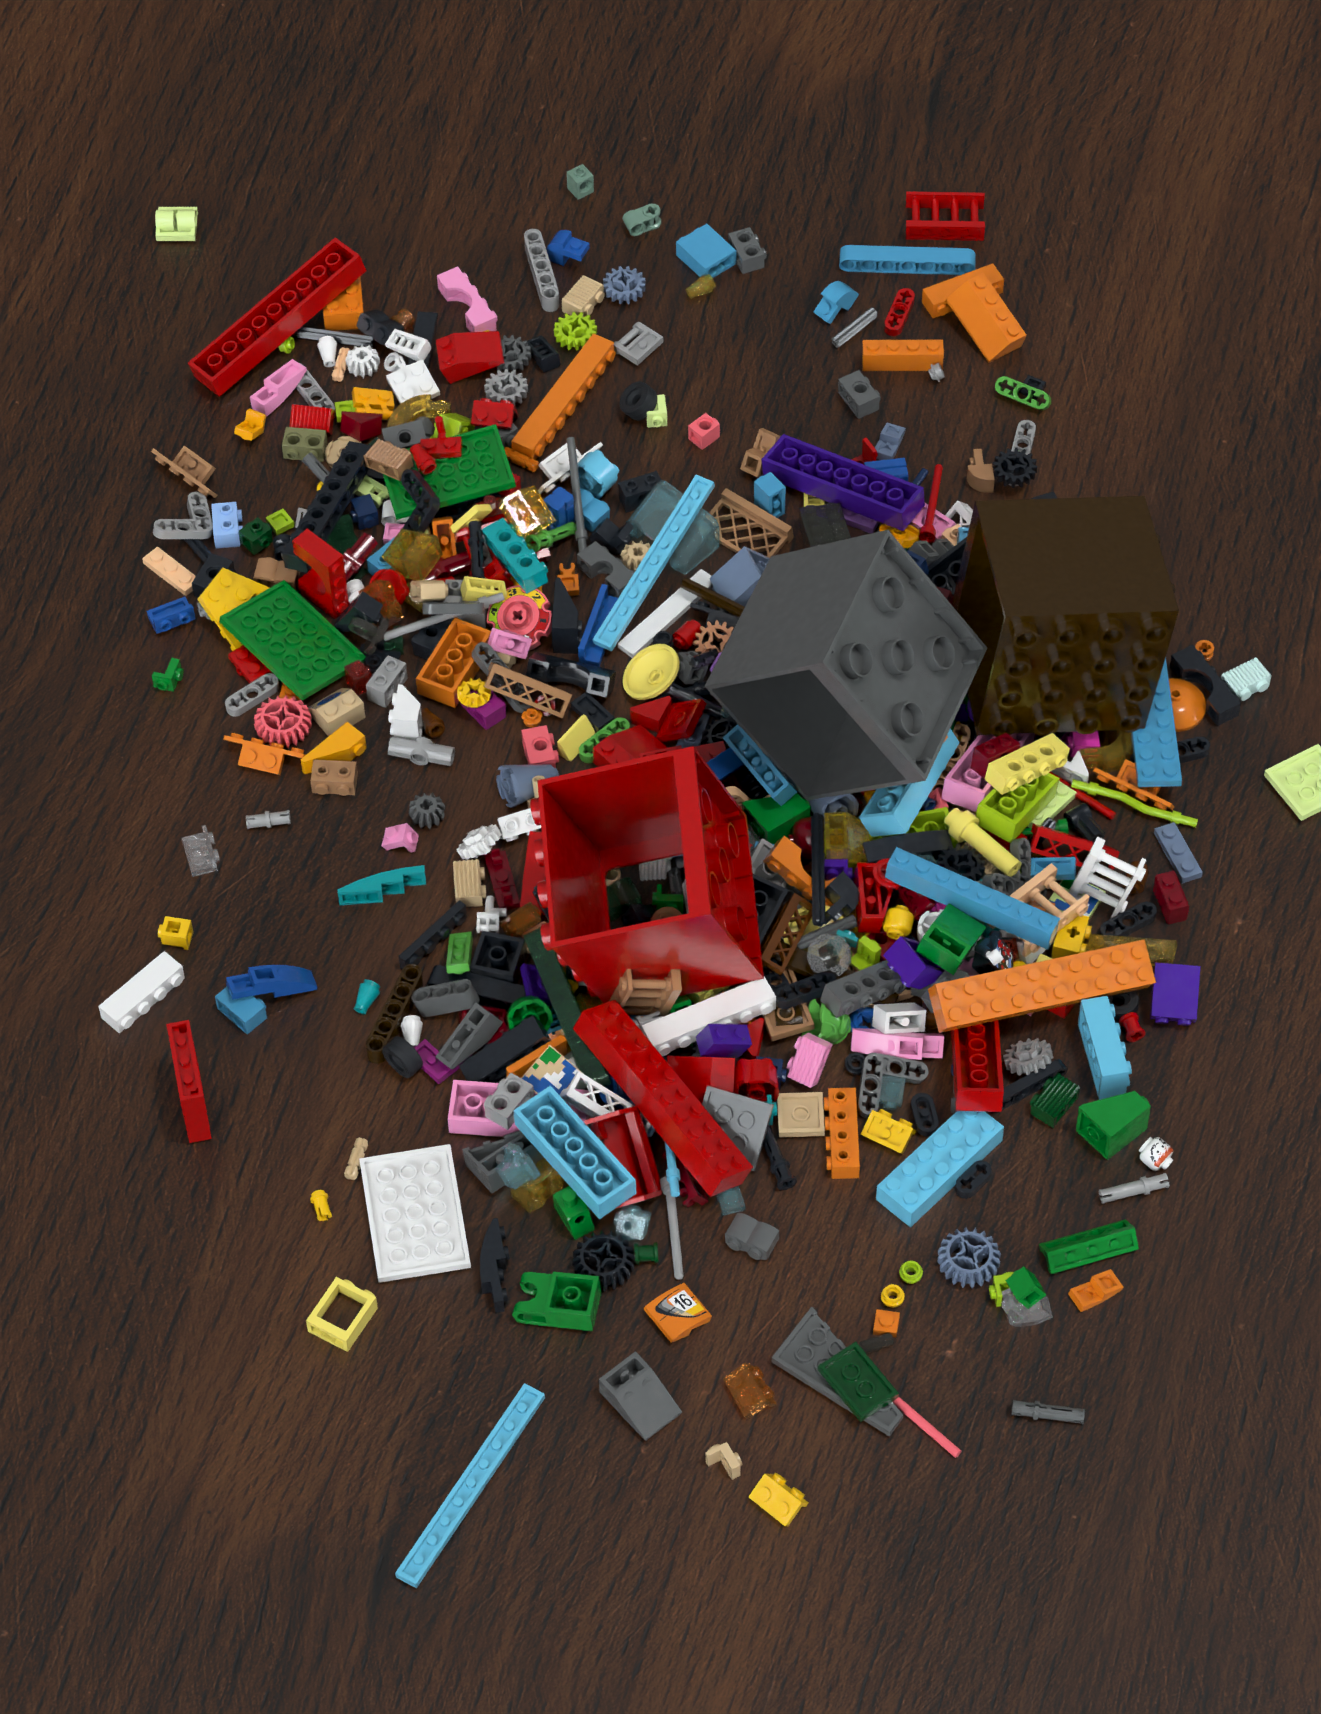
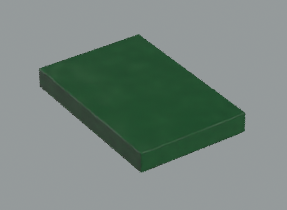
[818,1342,899,1422]

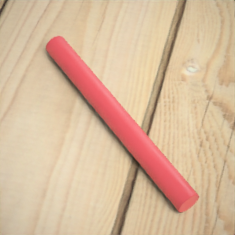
[892,1397,961,1458]

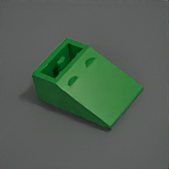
[916,904,987,975]

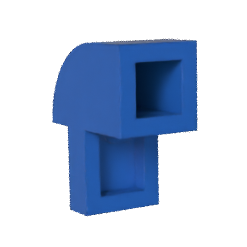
[546,230,590,266]

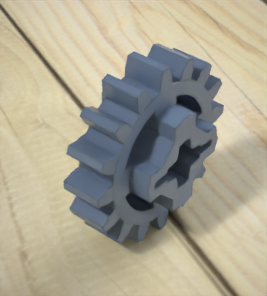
[603,266,645,304]

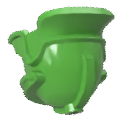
[802,999,851,1045]

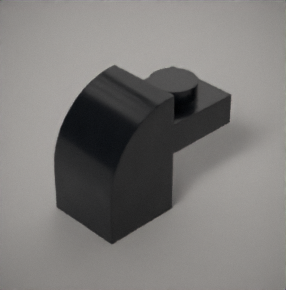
[588,518,634,555]
[825,872,859,925]

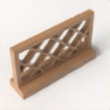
[697,488,794,558]

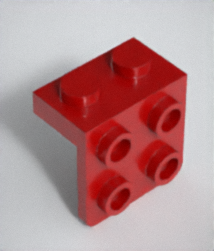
[471,398,519,430]

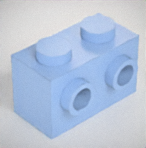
[212,502,243,549]

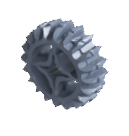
[937,1227,1001,1288]

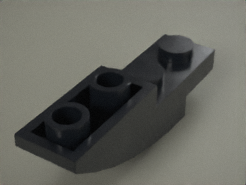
[480,1218,510,1313]

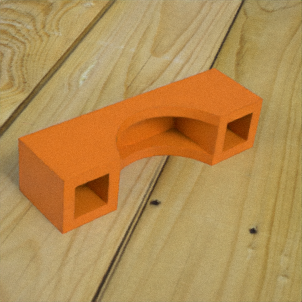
[763,835,836,907]

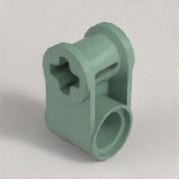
[622,203,661,236]

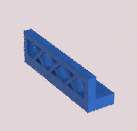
[578,584,618,667]

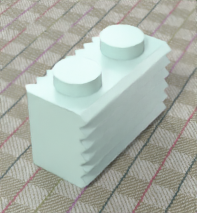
[1221,657,1271,701]

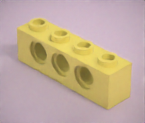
[985,733,1070,795]

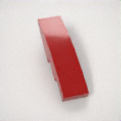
[519,831,546,915]

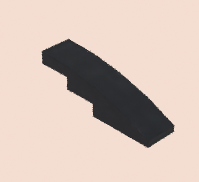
[408,311,438,371]
[862,830,953,863]

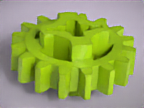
[554,312,597,350]

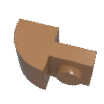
[967,449,995,493]

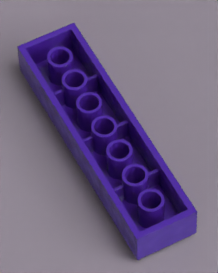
[761,434,925,531]

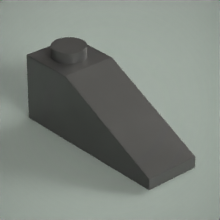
[436,1002,503,1069]

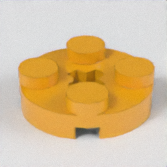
[879,524,919,548]

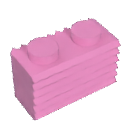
[787,1033,833,1088]

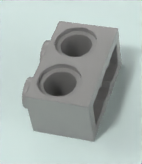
[366,655,408,708]
[484,1073,534,1130]

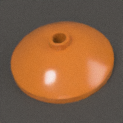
[1169,678,1206,732]

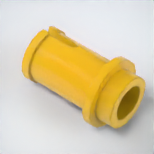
[310,1190,332,1221]

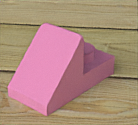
[488,628,532,659]

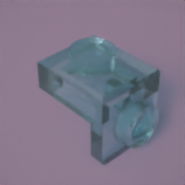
[879,1076,905,1110]

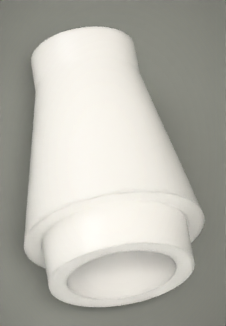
[317,336,337,367]
[400,1015,423,1047]

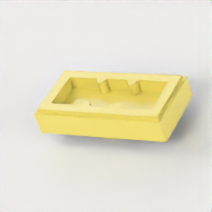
[450,504,493,533]

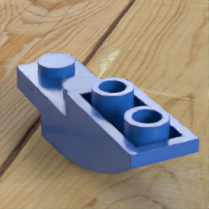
[226,965,318,1000]

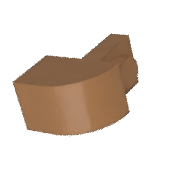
[740,428,780,477]

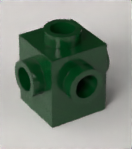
[239,517,273,555]

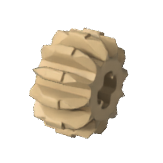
[621,540,651,572]

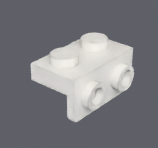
[497,808,541,842]

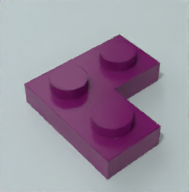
[414,1039,472,1084]

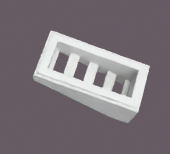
[385,329,431,361]

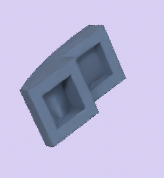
[875,423,906,460]

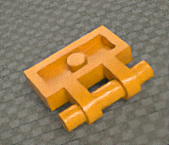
[352,387,396,420]

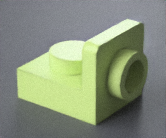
[646,394,667,428]

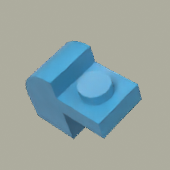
[813,281,859,324]

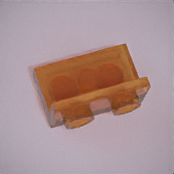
[723,1363,777,1419]

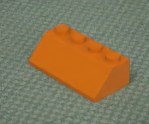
[946,273,1026,363]

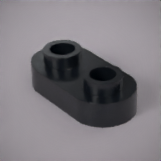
[911,1093,939,1136]

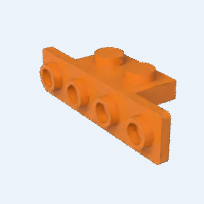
[223,733,305,775]
[1093,759,1174,811]

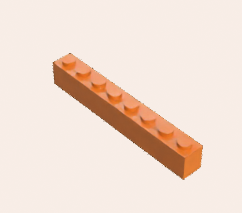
[511,333,616,460]

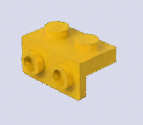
[749,1473,809,1526]

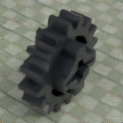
[993,448,1037,488]
[937,844,985,881]

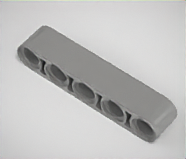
[524,229,559,312]

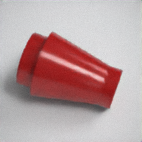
[410,444,437,475]

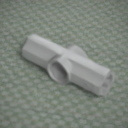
[388,736,455,766]

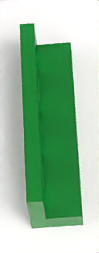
[1039,1219,1139,1274]

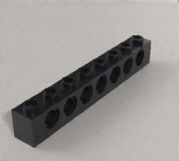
[281,441,372,573]

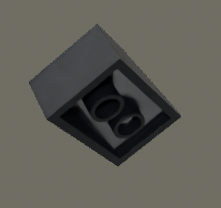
[551,577,583,654]

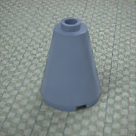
[496,764,559,808]
[802,794,859,830]

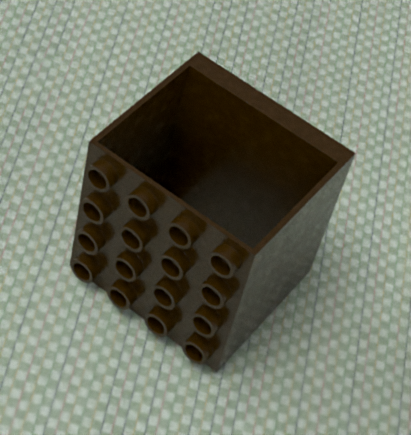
[952,496,1179,737]

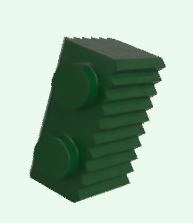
[1030,1073,1080,1128]

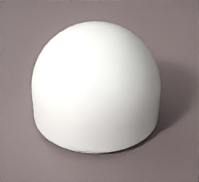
[384,352,405,372]

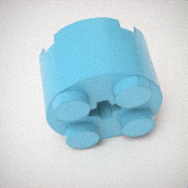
[570,450,619,499]

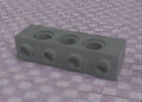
[820,960,906,1018]

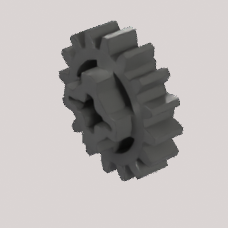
[493,335,531,372]

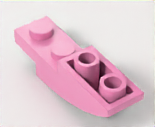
[851,1028,944,1060]

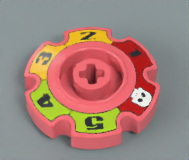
[487,585,553,651]

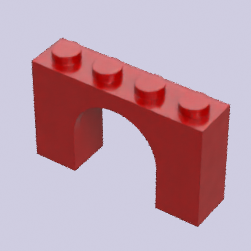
[292,528,349,619]

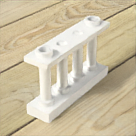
[1069,837,1146,918]

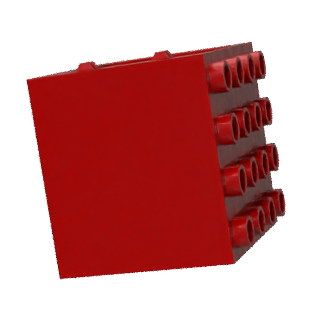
[530,746,764,1003]

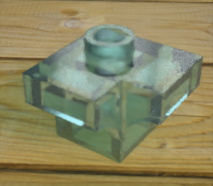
[495,1142,541,1190]

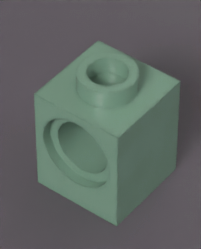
[567,164,594,200]

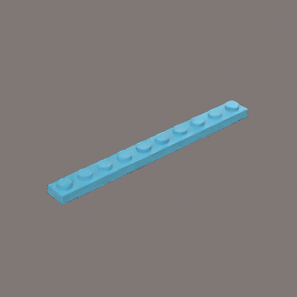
[593,475,715,651]
[395,1383,545,1588]

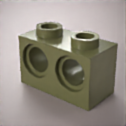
[282,427,328,462]

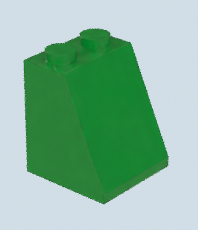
[742,793,811,844]
[1076,1091,1151,1160]

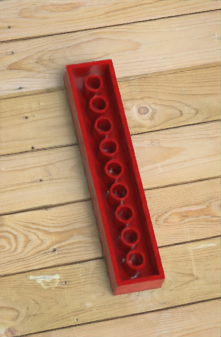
[188,238,367,397]
[573,1000,753,1197]

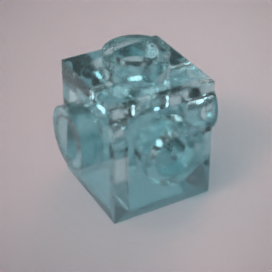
[614,1205,652,1240]

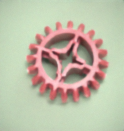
[254,695,312,748]

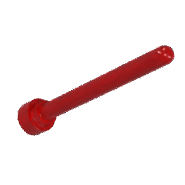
[919,464,943,543]

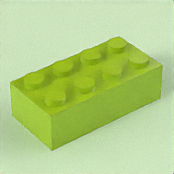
[975,773,1060,843]

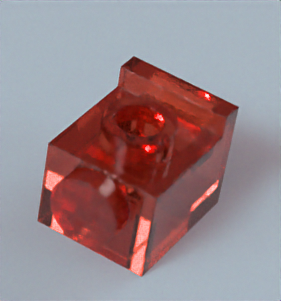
[344,660,372,696]

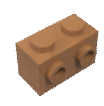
[310,760,358,796]

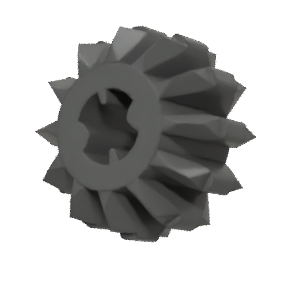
[408,792,445,829]

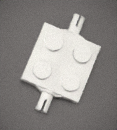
[386,356,440,415]

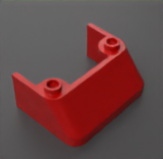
[584,1106,663,1209]

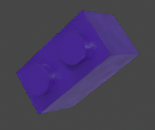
[696,1024,752,1057]

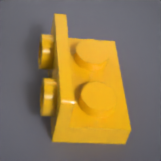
[861,1109,916,1154]

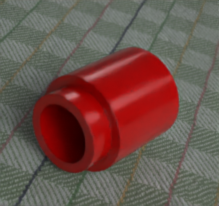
[672,619,702,650]

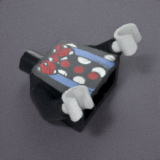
[972,931,1013,974]

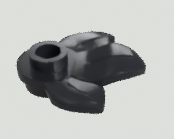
[359,640,401,673]

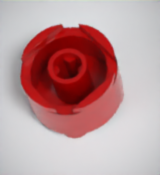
[734,1058,779,1102]

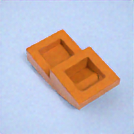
[1068,1269,1123,1312]

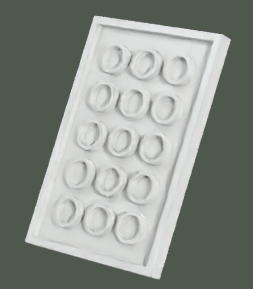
[359,1144,471,1283]

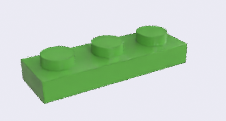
[446,931,473,974]

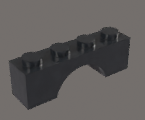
[1170,644,1241,726]
[526,652,616,697]

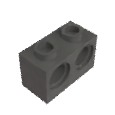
[728,227,767,274]

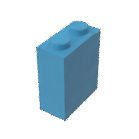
[676,224,736,282]

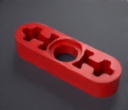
[884,288,915,336]

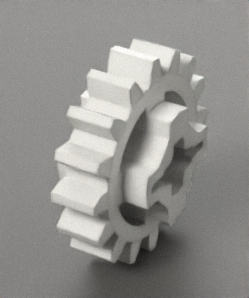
[456,824,502,860]

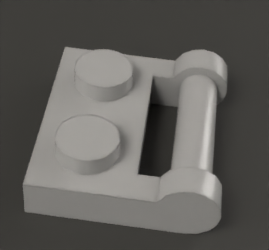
[614,322,663,365]

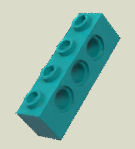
[482,518,548,594]

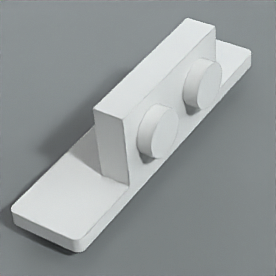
[537,442,603,495]

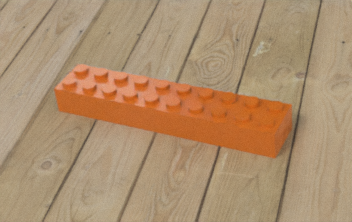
[928,940,1156,1033]

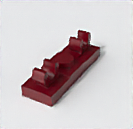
[484,848,520,910]
[661,1151,709,1207]

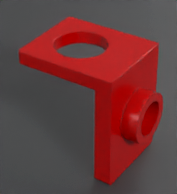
[851,438,878,465]

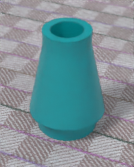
[354,979,380,1014]

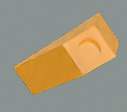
[300,722,366,774]

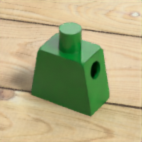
[553,1186,595,1240]

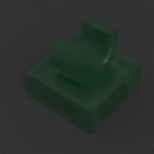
[384,625,404,655]

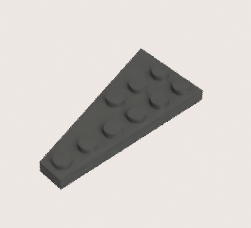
[771,1307,903,1437]

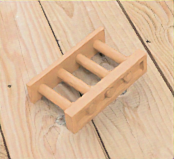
[987,863,1090,957]

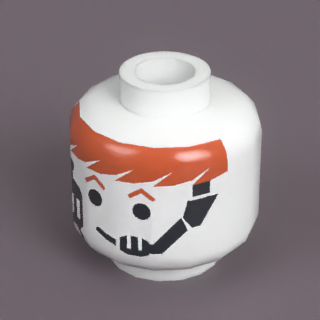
[1139,1137,1173,1171]

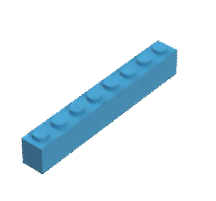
[885,847,1060,950]

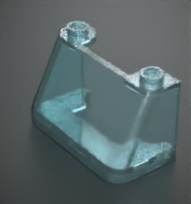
[626,480,719,575]

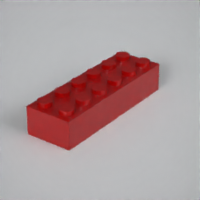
[951,1020,1004,1112]

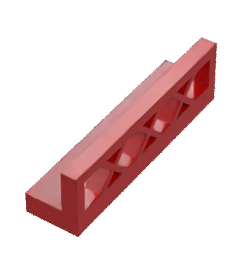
[1030,823,1119,870]

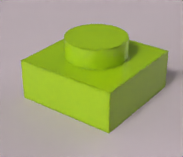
[334,400,356,423]
[266,509,295,535]

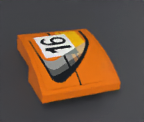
[644,1283,712,1343]

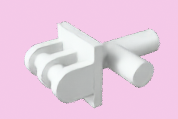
[476,895,507,933]

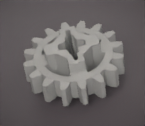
[484,369,528,405]
[1003,1038,1053,1076]

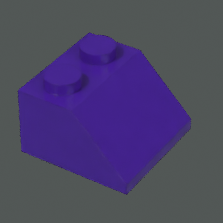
[883,936,945,989]

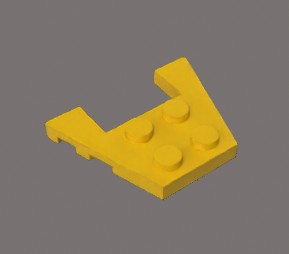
[197,568,269,651]

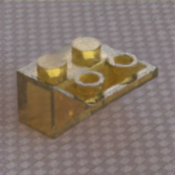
[499,486,556,539]
[382,529,443,580]
[824,812,869,863]
[510,1157,564,1213]

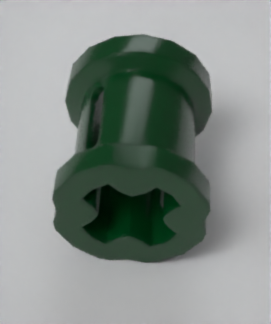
[634,1242,659,1264]

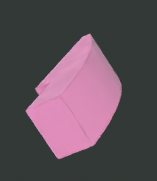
[250,359,307,417]

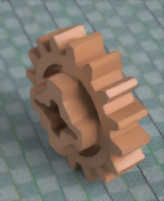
[693,620,734,665]

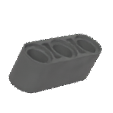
[411,979,480,1017]

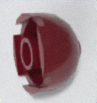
[787,816,812,860]

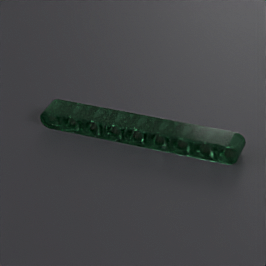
[523,927,612,1091]

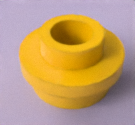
[881,1284,905,1308]

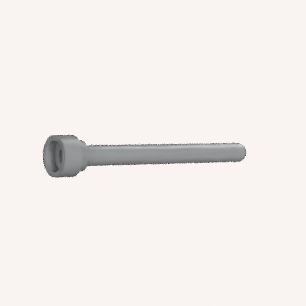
[660,1176,684,1280]

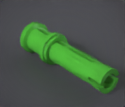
[525,522,577,552]

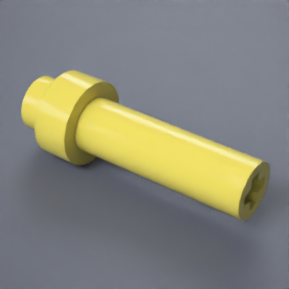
[944,808,1022,877]

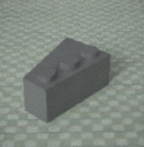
[462,1131,545,1193]

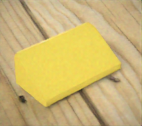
[557,714,595,761]

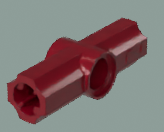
[343,532,378,582]
[407,551,471,583]

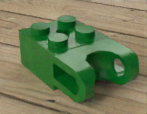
[512,1272,601,1331]

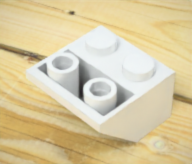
[389,684,423,740]

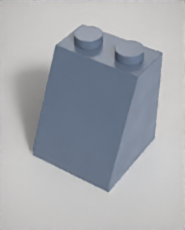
[709,546,770,606]

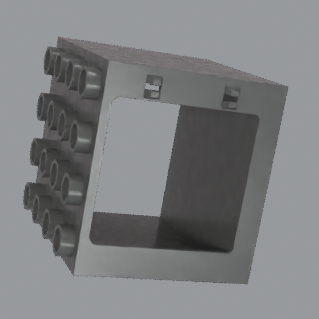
[705,530,987,801]

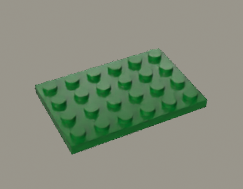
[383,424,516,520]
[219,580,366,701]

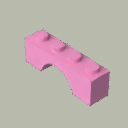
[437,266,498,332]

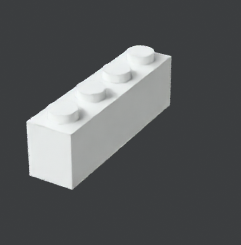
[98,951,185,1033]

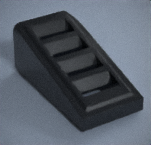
[527,336,561,372]

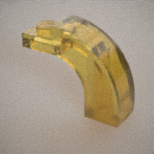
[387,394,452,428]
[1080,730,1133,773]

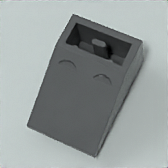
[599,1351,682,1441]

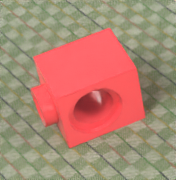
[688,413,720,450]

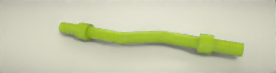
[1071,779,1198,828]

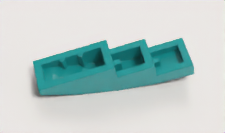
[337,865,426,905]

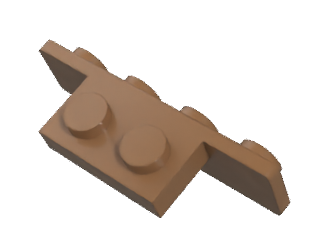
[151,446,217,498]

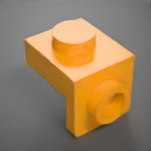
[234,409,266,441]

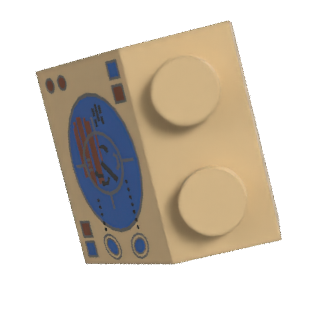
[308,688,365,737]

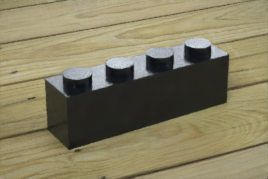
[459,1015,551,1083]

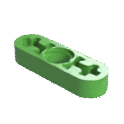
[995,376,1051,410]
[579,717,630,763]

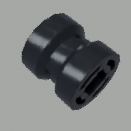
[273,534,290,561]

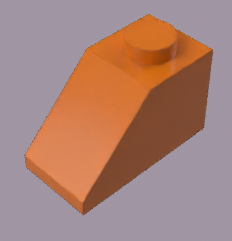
[431,517,457,559]

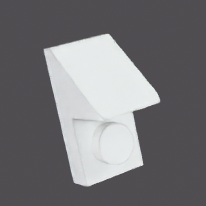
[1051,751,1089,783]

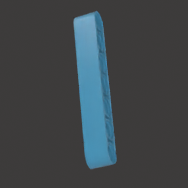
[839,245,976,275]

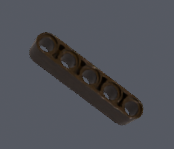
[366,964,423,1064]

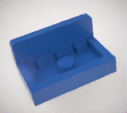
[146,597,195,634]

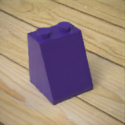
[1150,962,1201,1026]

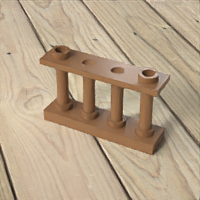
[609,969,682,1017]

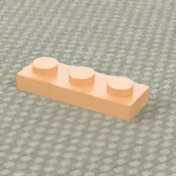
[142,547,196,596]

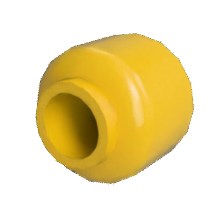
[883,905,914,940]

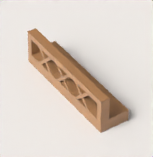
[484,662,572,718]

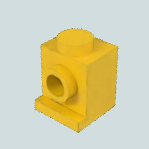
[158,916,193,950]

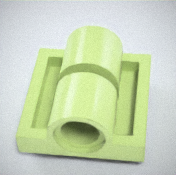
[155,207,198,241]

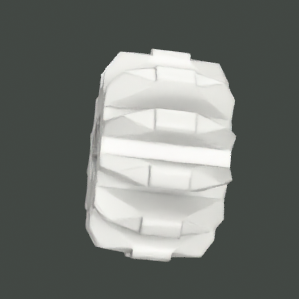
[346,345,380,379]

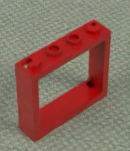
[166,1020,212,1143]

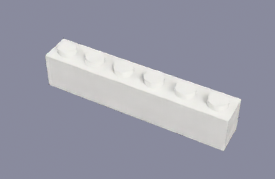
[641,977,776,1056]

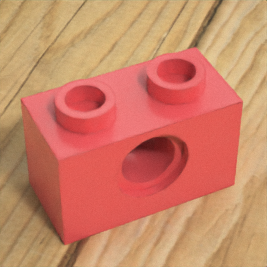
[521,725,559,768]

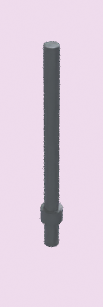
[567,437,588,552]

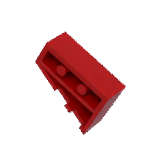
[853,862,893,933]

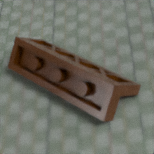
[761,893,812,975]

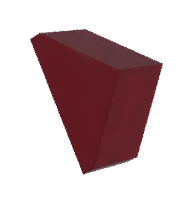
[341,411,382,442]

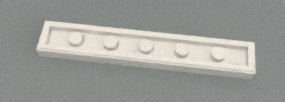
[618,569,713,658]

